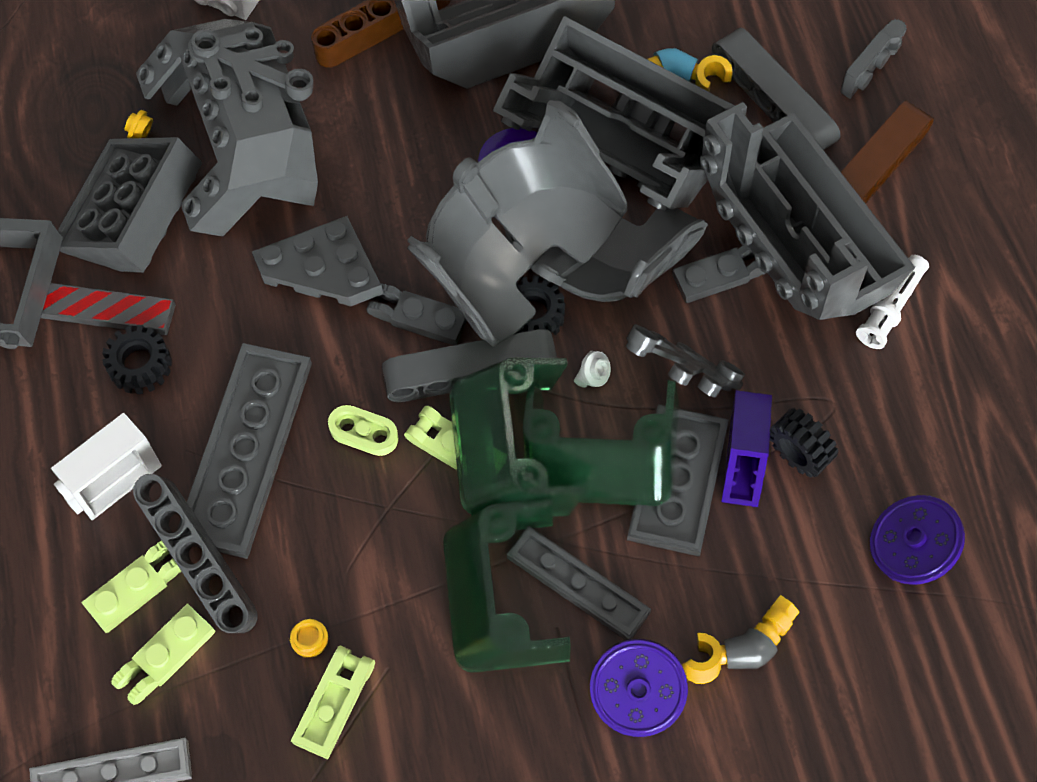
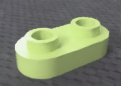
[328,405,398,456]

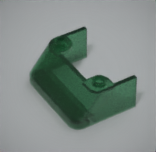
[449,357,586,517]
[523,376,679,506]
[443,498,571,672]

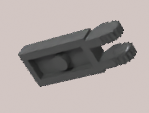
[840,19,907,99]
[672,246,767,303]
[366,283,467,346]

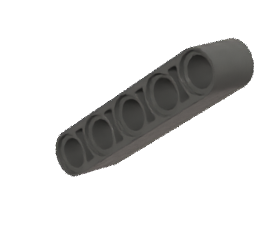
[712,27,840,150]
[382,329,559,402]
[133,474,258,633]

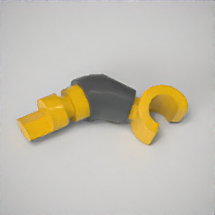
[682,595,799,684]

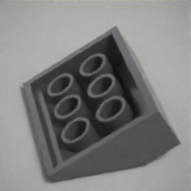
[58,137,202,273]

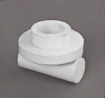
[574,351,611,388]

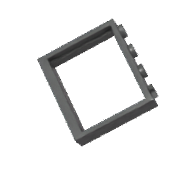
[0,218,63,349]

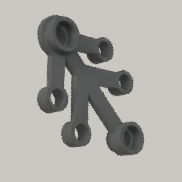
[188,27,313,113]
[626,324,745,397]

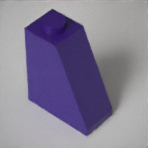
[721,390,772,507]

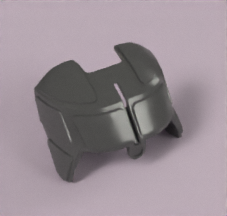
[407,100,627,347]
[494,138,708,302]

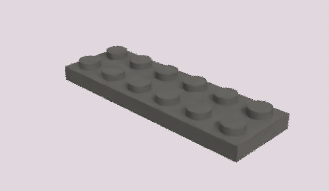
[177,343,312,559]

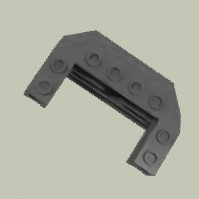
[394,0,615,89]
[493,16,735,211]
[136,19,318,236]
[700,102,915,320]

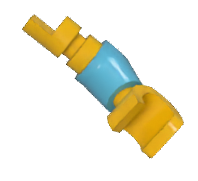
[647,48,733,92]

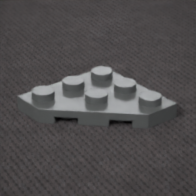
[252,216,384,306]

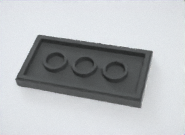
[627,404,729,557]

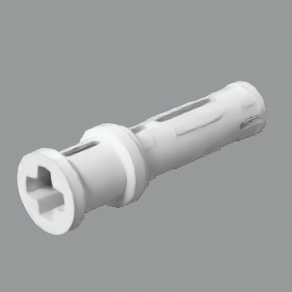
[856,255,929,349]

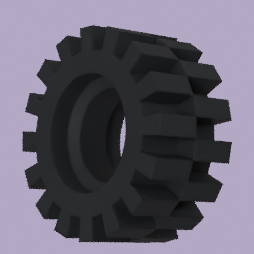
[515,276,565,335]
[102,325,172,394]
[770,408,838,477]

